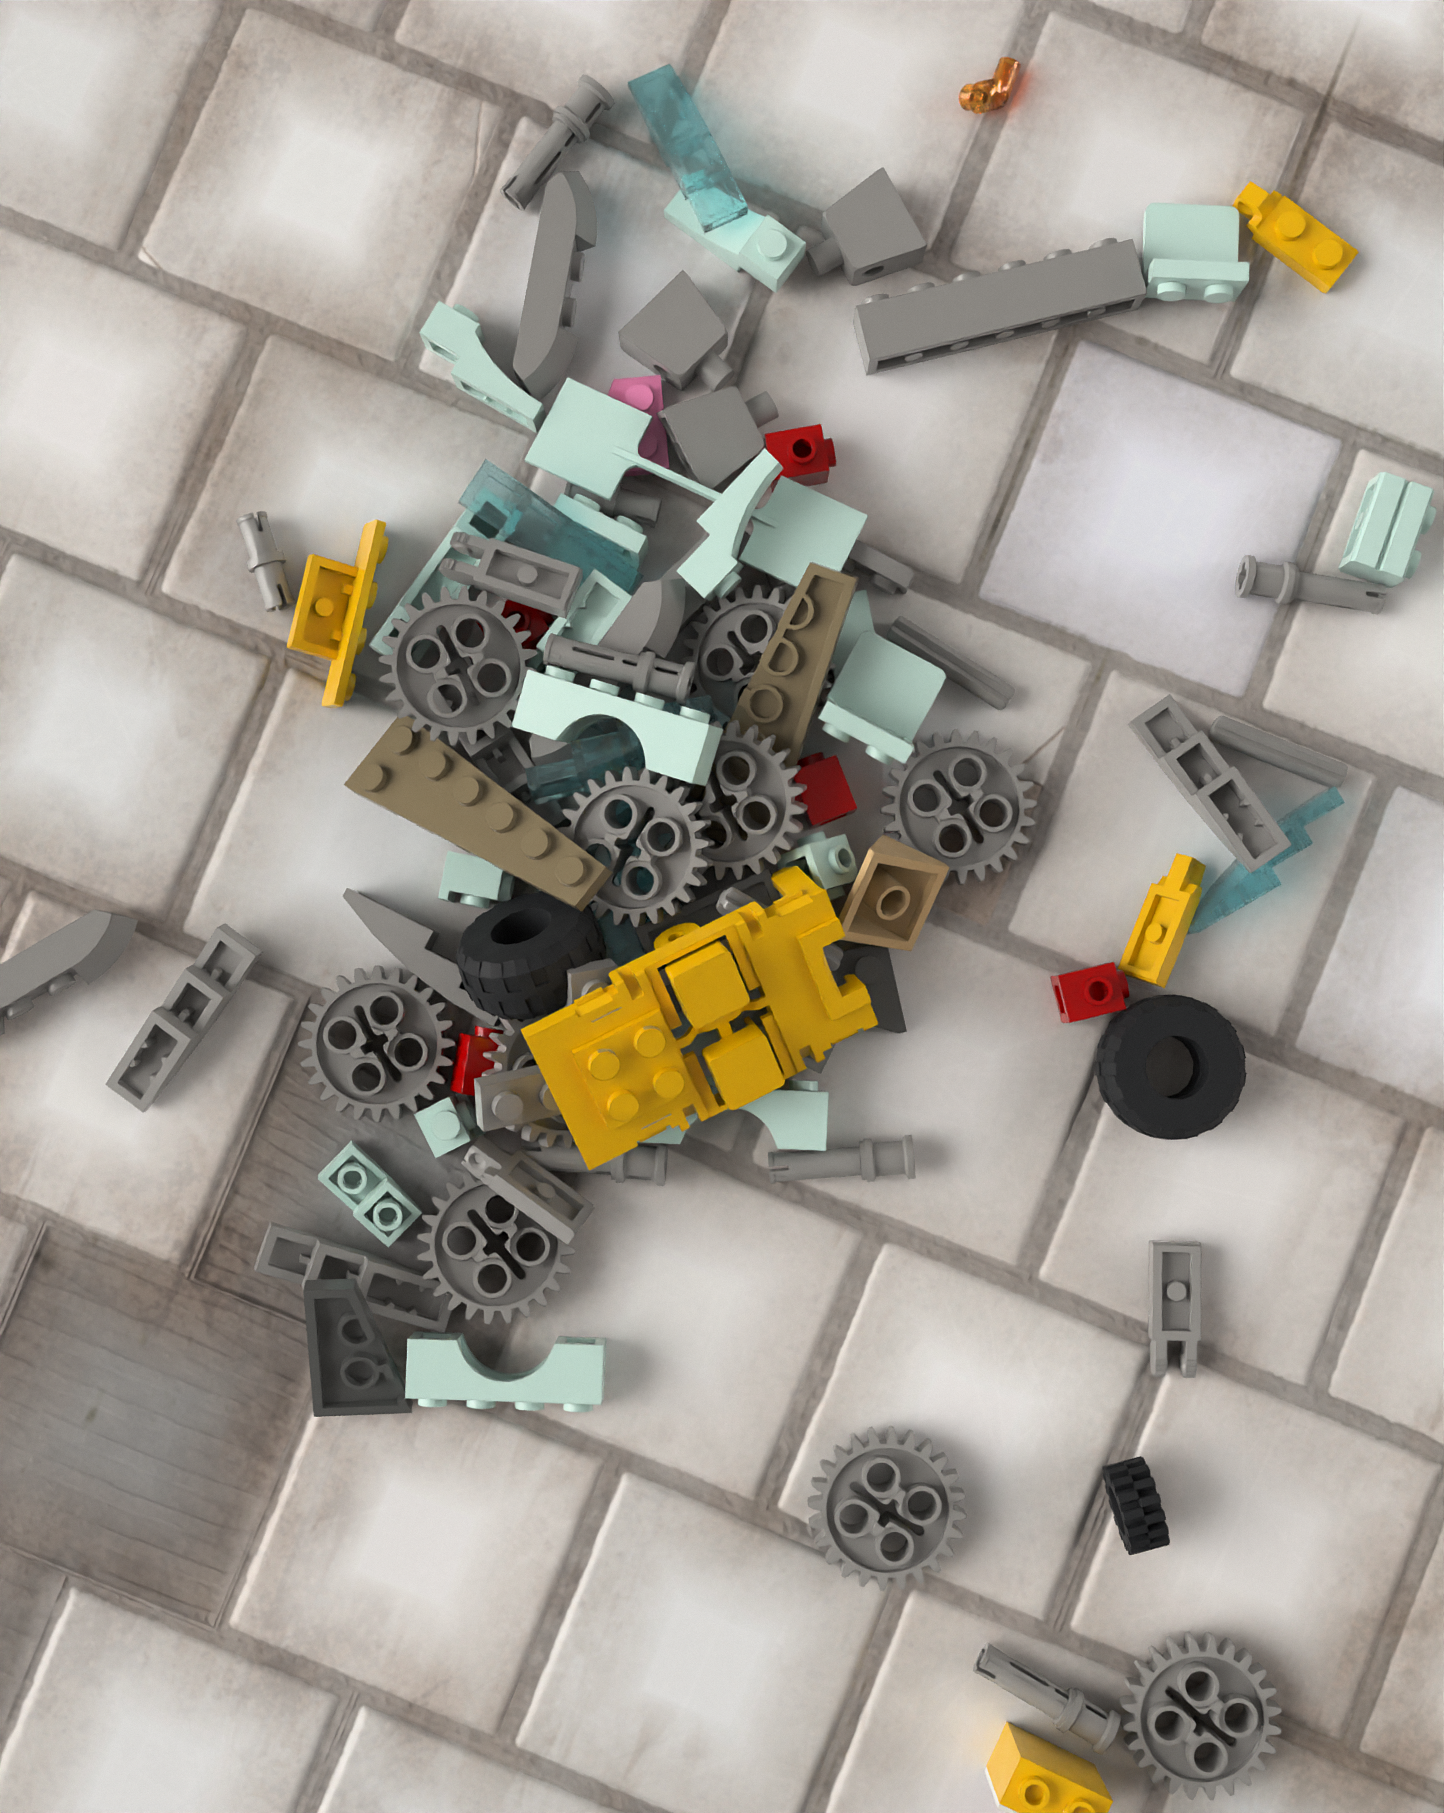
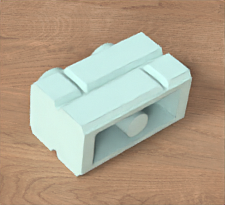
[1338,472,1436,588]

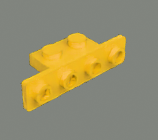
[286,519,389,709]

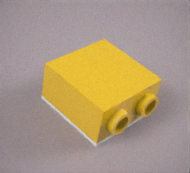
[984,1722,1113,1813]

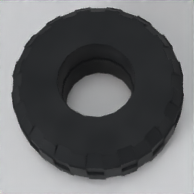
[455,891,607,1020]
[1095,994,1247,1140]

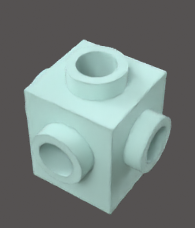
[777,831,859,900]

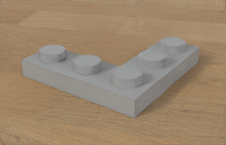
[474,958,618,1132]

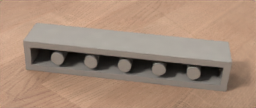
[853,238,1147,376]

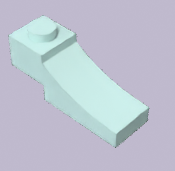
[664,174,806,293]
[419,301,546,433]
[677,448,784,601]
[520,568,632,695]

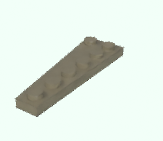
[690,562,859,842]
[344,716,613,912]

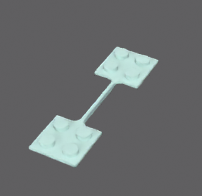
[525,377,868,588]

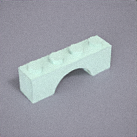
[368,486,522,665]
[511,665,723,786]
[637,1076,829,1151]
[405,1331,606,1412]

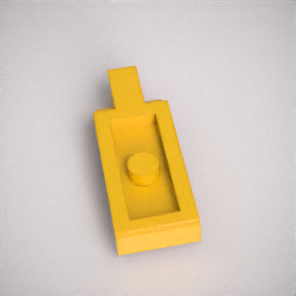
[1232,181,1359,294]
[1117,853,1206,989]

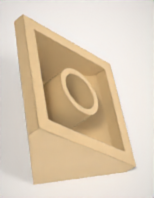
[838,834,950,951]

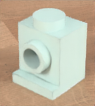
[438,851,515,909]
[414,1093,486,1158]

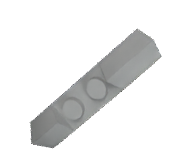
[512,171,597,401]
[529,578,685,776]
[0,909,138,1036]

